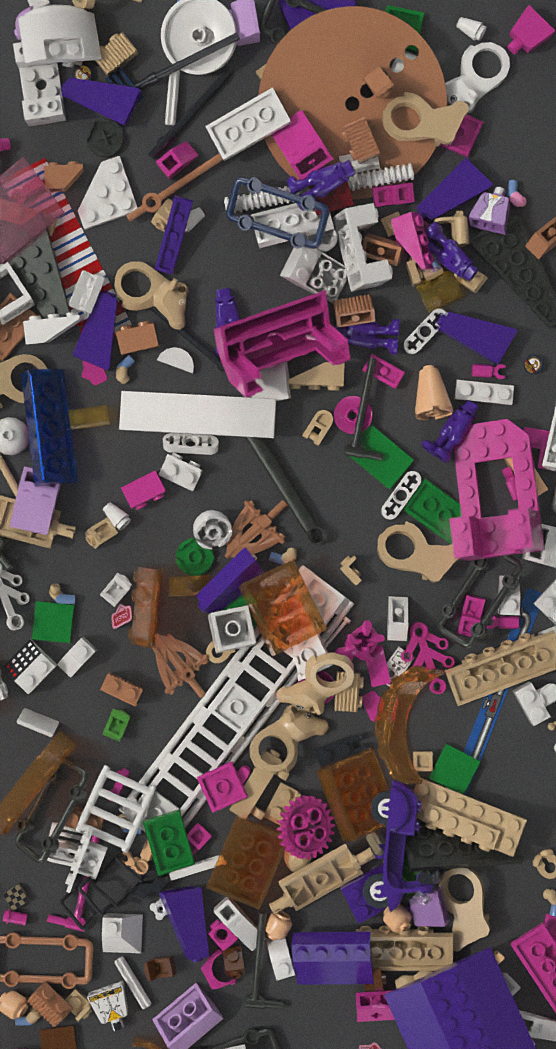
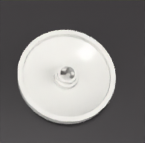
[161,0,237,75]

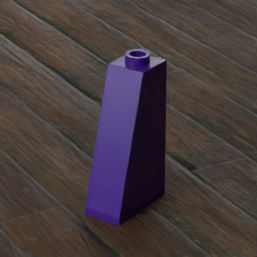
[277,0,358,31]
[61,77,142,126]
[416,158,493,223]
[73,290,119,372]
[436,312,517,364]
[196,547,267,614]
[159,885,209,962]

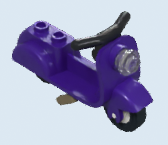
[363,780,445,912]

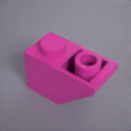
[156,141,199,181]

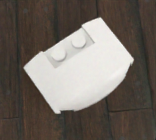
[18,5,101,64]

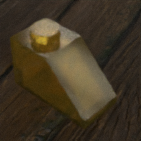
[169,575,209,596]

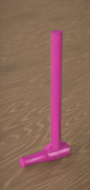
[47,835,100,932]

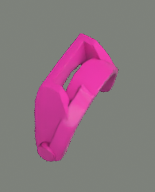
[201,949,237,989]

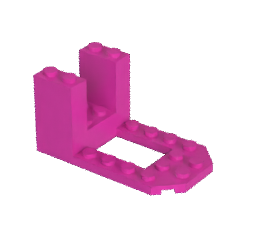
[450,419,545,561]

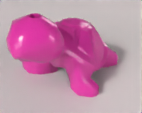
[334,620,385,667]

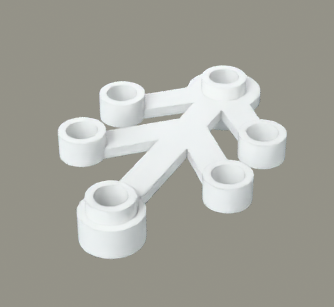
[0,563,29,630]

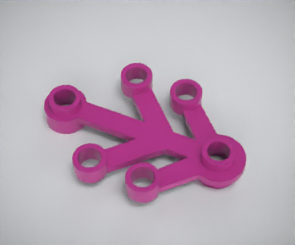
[400,622,455,694]

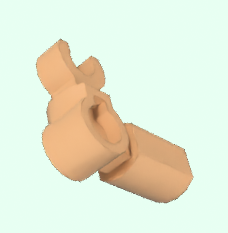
[121,839,153,874]

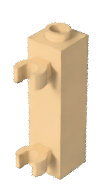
[229,749,289,820]

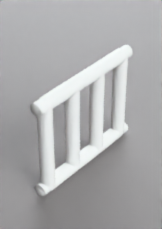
[75,765,156,853]

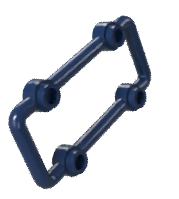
[226,177,330,249]

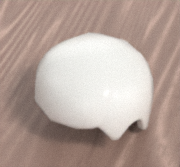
[307,229,338,252]

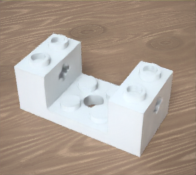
[13,42,66,126]
[333,203,393,292]

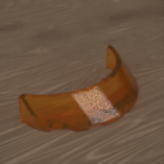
[375,666,445,784]
[0,730,78,836]

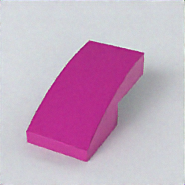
[372,182,415,207]
[457,594,485,637]
[366,645,391,687]
[187,823,211,855]

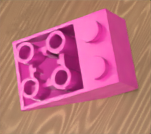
[271,110,333,180]

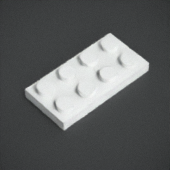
[206,87,292,161]
[251,203,334,248]

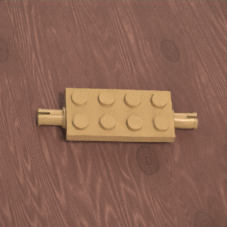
[0,495,76,549]
[269,844,376,915]

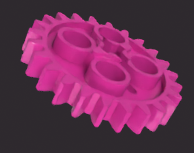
[277,796,335,859]

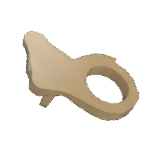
[439,867,491,951]

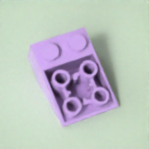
[10,467,62,535]

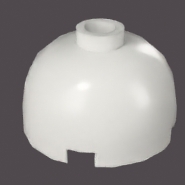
[0,417,30,455]
[193,510,232,549]

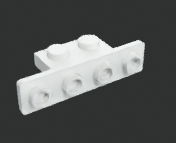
[65,827,107,893]

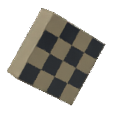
[3,883,30,911]

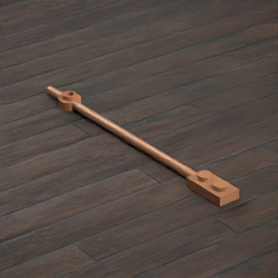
[126,153,223,222]

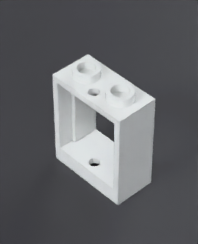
[0,262,35,325]

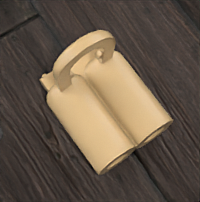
[433,211,470,247]

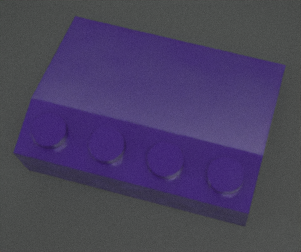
[292,932,374,985]

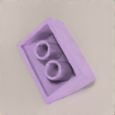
[152,983,223,1049]

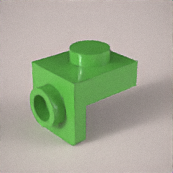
[102,709,130,742]

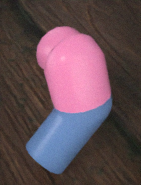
[507,180,527,207]

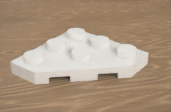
[78,156,137,230]

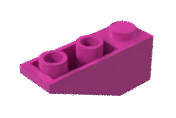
[391,212,434,270]

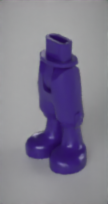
[287,160,356,211]
[426,222,478,282]
[215,288,241,356]
[335,319,400,355]
[421,400,479,463]

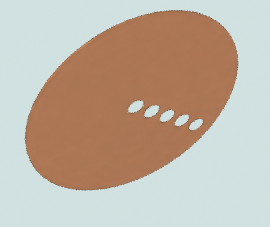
[258,6,447,199]

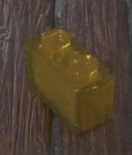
[69,404,111,430]

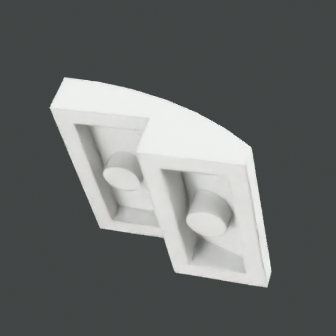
[251,362,291,401]

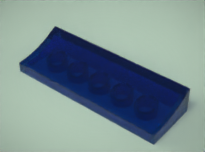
[21,369,78,487]

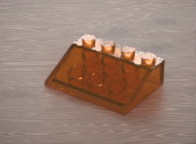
[239,560,327,656]
[128,566,162,648]
[315,747,389,842]
[206,816,286,910]

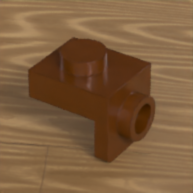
[223,946,246,978]
[144,956,177,982]
[364,968,387,992]

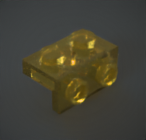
[416,271,463,313]

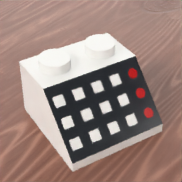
[4,638,57,694]

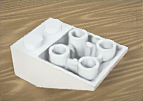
[280,246,348,303]
[522,523,556,568]

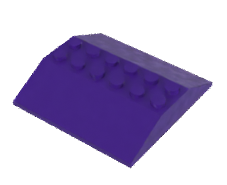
[384,947,536,1049]

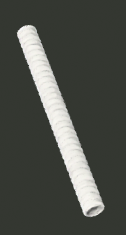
[224,163,414,213]

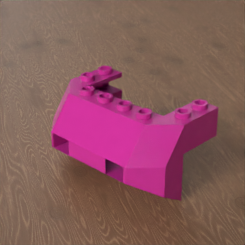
[214,290,350,398]

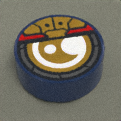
[72,65,92,81]
[523,355,543,374]

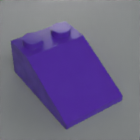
[340,863,408,924]

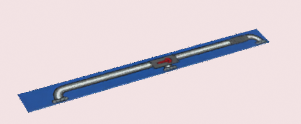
[464,587,542,796]

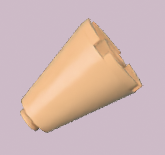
[415,365,453,420]

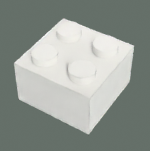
[208,605,256,653]

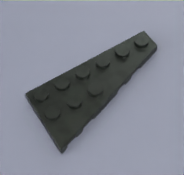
[405,819,524,872]

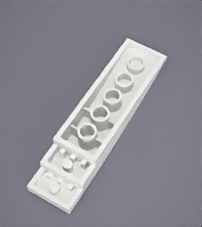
[119,391,276,438]

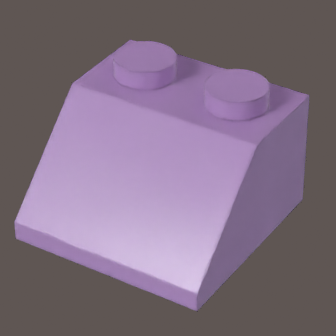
[229,0,260,46]

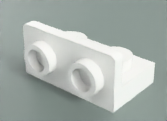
[68,271,105,314]
[158,453,203,491]

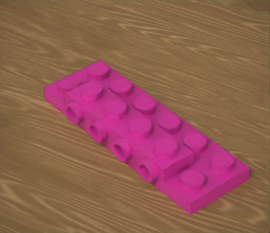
[510,922,556,1013]

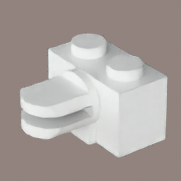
[512,682,556,726]

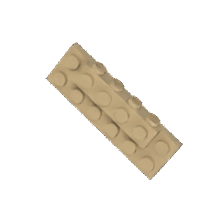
[445,630,556,706]
[414,777,527,857]
[356,926,453,971]

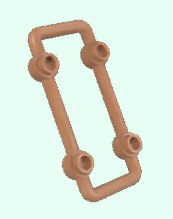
[0,932,93,989]

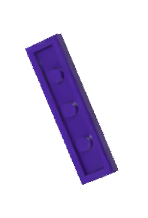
[155,195,193,275]

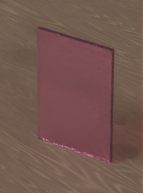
[0,157,65,264]

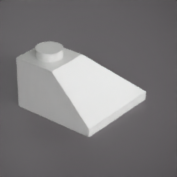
[102,913,143,953]

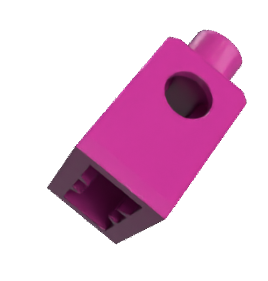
[507,5,555,54]

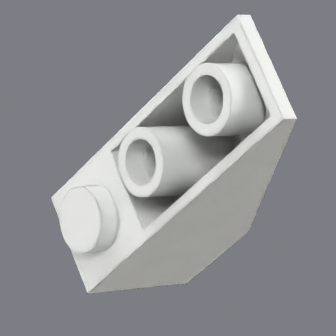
[23,312,85,344]
[214,895,266,951]
[519,1010,556,1041]

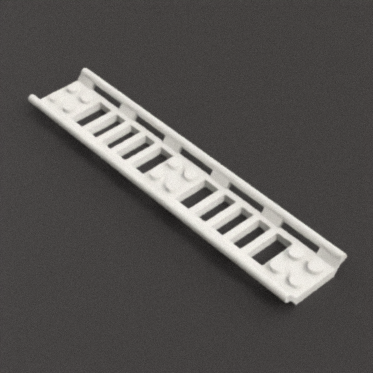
[119,565,354,832]

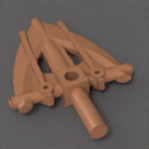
[225,500,288,559]
[152,633,208,698]

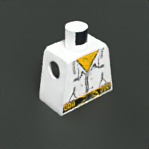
[87,981,129,1031]

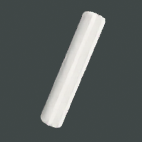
[165,70,180,126]
[115,956,151,1009]

